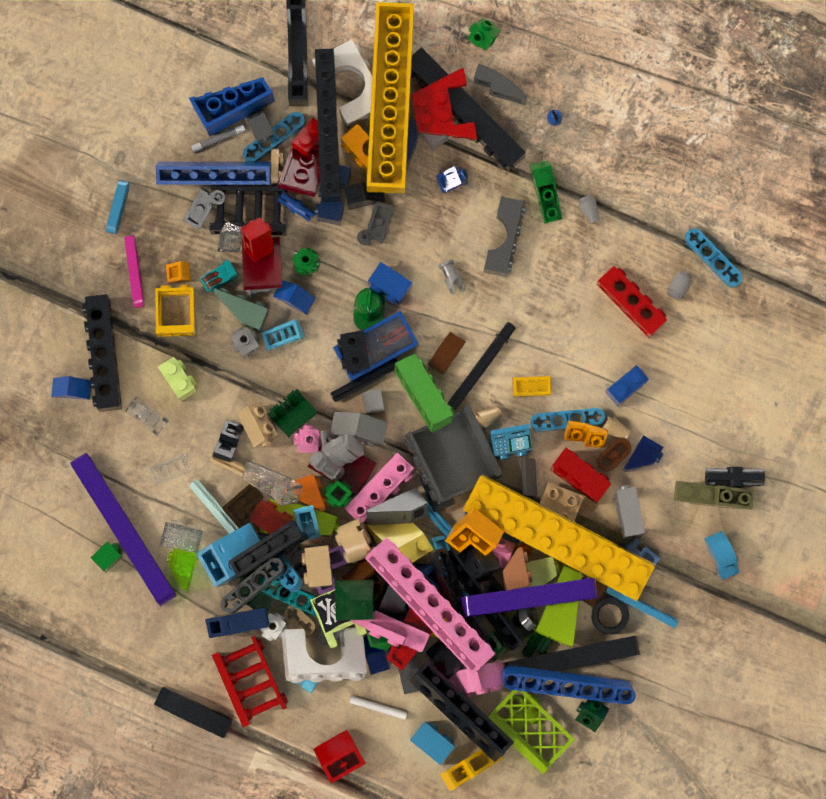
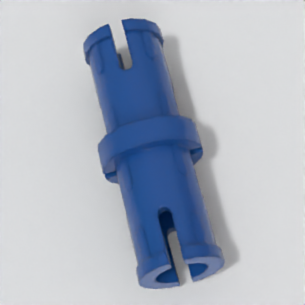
[277,191,315,222]

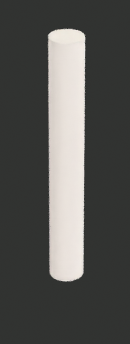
[349,695,407,720]

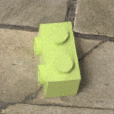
[158,357,197,402]

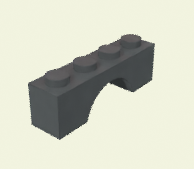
[484,196,526,278]

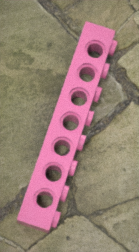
[365,537,495,674]

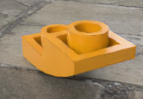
[564,421,608,448]

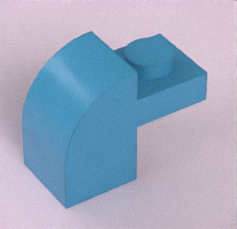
[704,531,740,580]

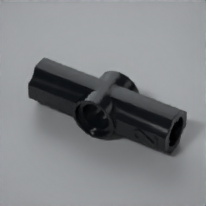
[705,467,765,488]

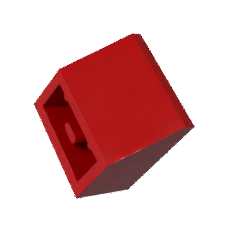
[313,729,366,784]

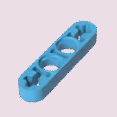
[243,112,305,162]
[685,228,742,288]
[530,408,605,432]
[259,534,303,592]

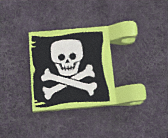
[310,589,366,648]

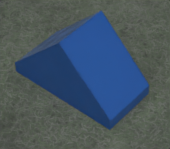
[273,280,315,315]
[51,376,91,400]

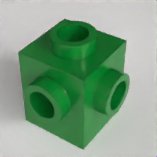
[467,18,501,51]
[292,248,321,277]
[325,480,353,508]

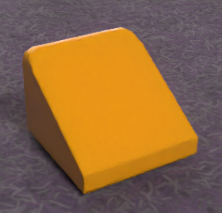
[166,261,191,284]

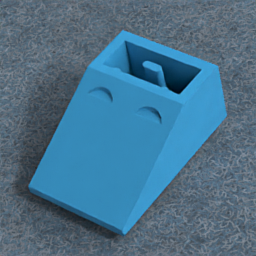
[196,522,261,587]

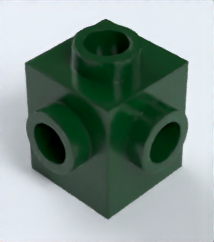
[575,700,609,732]

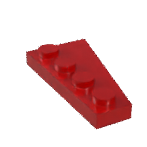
[387,589,445,671]

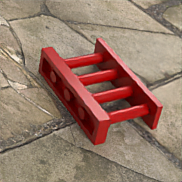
[211,636,289,727]

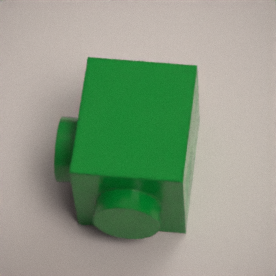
[90,541,123,573]

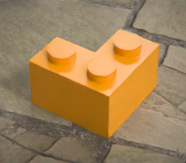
[445,508,504,556]

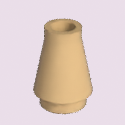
[475,407,502,430]
[601,416,631,440]

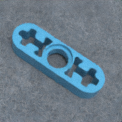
[106,180,130,234]

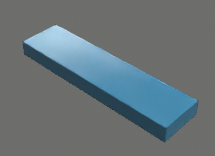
[605,586,678,628]

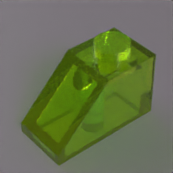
[167,548,198,592]

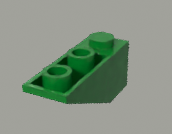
[529,160,563,224]

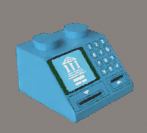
[490,424,532,461]

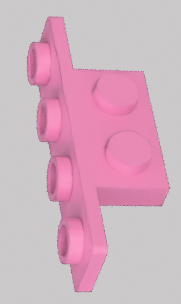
[351,610,430,652]

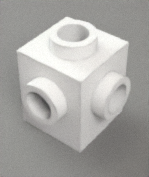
[259,612,288,641]

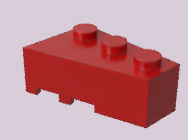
[550,447,611,504]

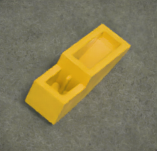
[440,749,504,791]

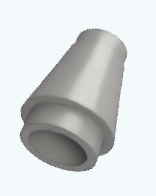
[578,194,600,224]

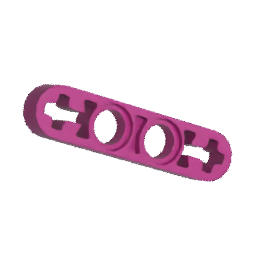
[124,235,144,308]

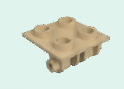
[540,482,584,522]

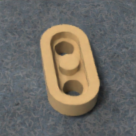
[271,149,284,186]

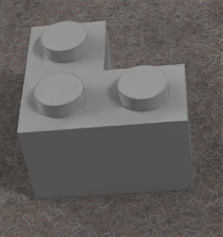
[330,412,388,447]

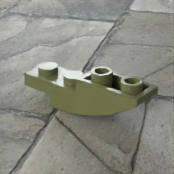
[674,481,754,510]

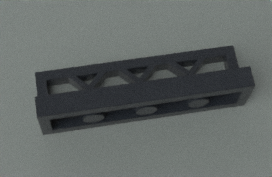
[228,520,309,579]

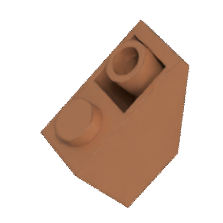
[502,547,533,590]

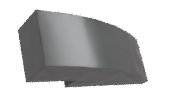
[474,63,527,105]

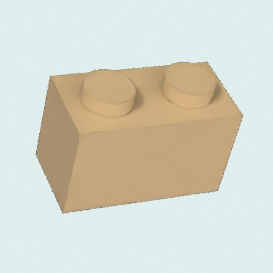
[302,545,333,589]

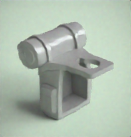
[310,430,364,481]

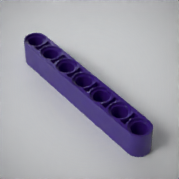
[461,578,598,617]

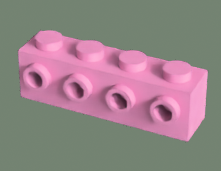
[344,453,414,524]

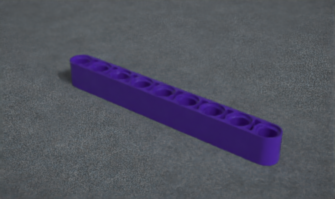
[70,452,177,607]

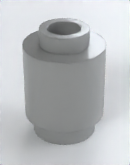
[667,271,693,301]

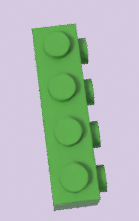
[394,354,454,433]

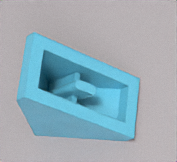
[294,505,321,541]

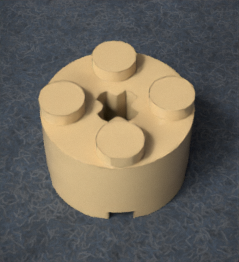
[335,518,374,563]

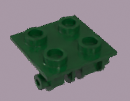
[268,389,318,438]

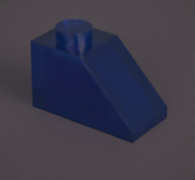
[622,435,664,472]
[363,636,390,675]

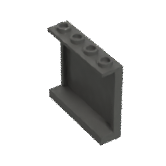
[404,405,503,505]

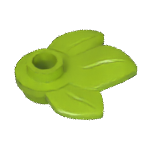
[506,694,541,731]

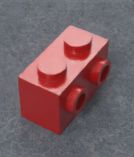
[241,217,274,263]

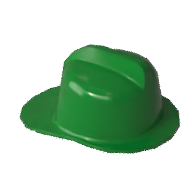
[353,288,385,331]

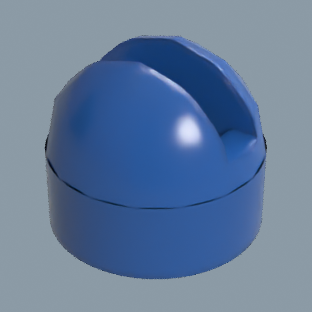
[547,110,562,126]

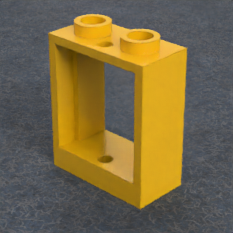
[155,285,196,337]

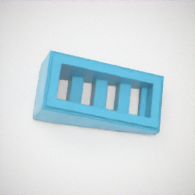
[261,319,305,351]

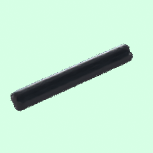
[330,358,398,402]

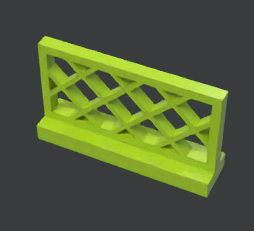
[488,690,575,774]

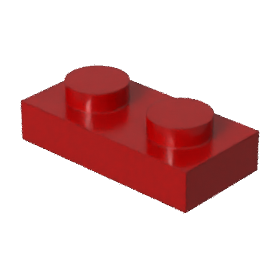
[291,118,319,156]

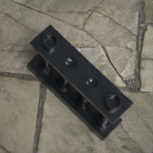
[209,184,288,236]

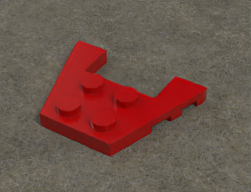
[411,68,477,141]

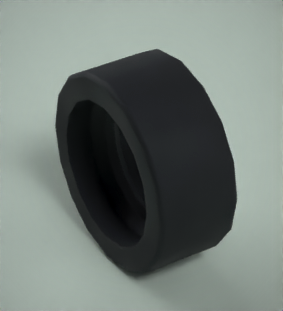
[591,597,629,635]

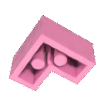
[450,661,507,698]

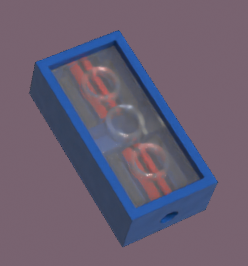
[332,311,419,382]

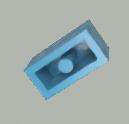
[410,721,455,765]

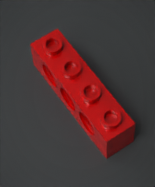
[596,266,667,338]

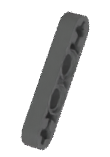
[221,558,285,614]

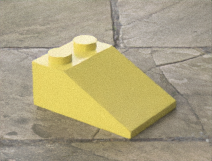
[365,522,434,564]

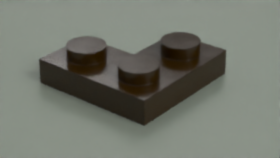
[222,482,265,530]

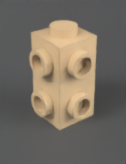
[237,402,278,448]

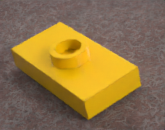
[512,376,552,397]

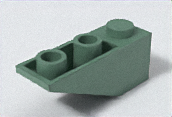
[214,288,269,333]

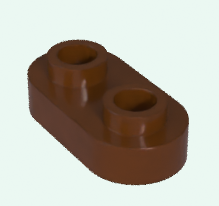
[597,438,631,471]

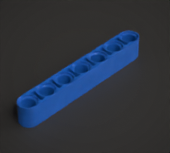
[501,666,636,705]

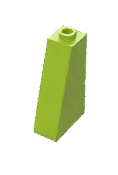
[259,495,340,537]
[535,566,582,648]

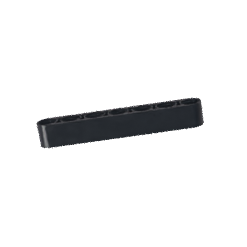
[504,635,640,680]

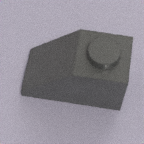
[246,109,274,142]

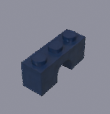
[315,165,352,226]

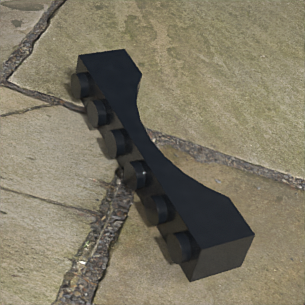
[286,0,308,106]

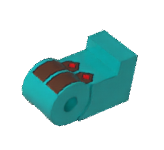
[200,259,238,293]

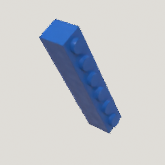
[156,162,271,185]

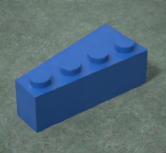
[189,77,275,137]

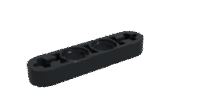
[430,548,468,620]

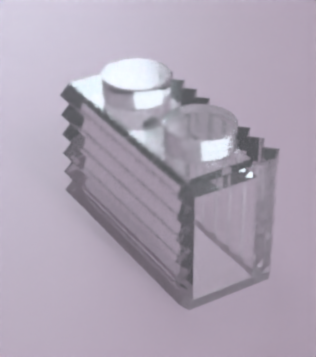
[160,520,205,554]

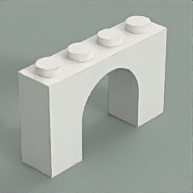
[312,39,372,129]
[282,627,367,683]

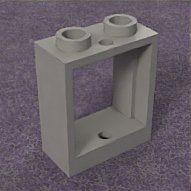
[613,485,645,540]

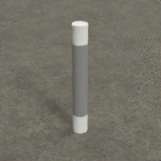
[191,124,246,153]

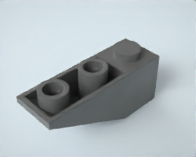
[366,488,428,525]

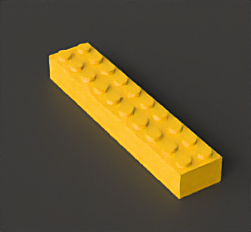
[367,2,414,193]
[463,474,655,601]

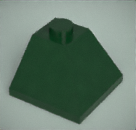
[335,580,375,621]

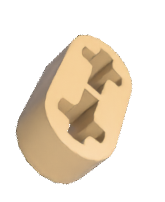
[284,606,316,637]

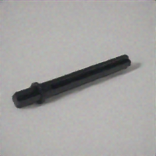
[447,322,516,410]

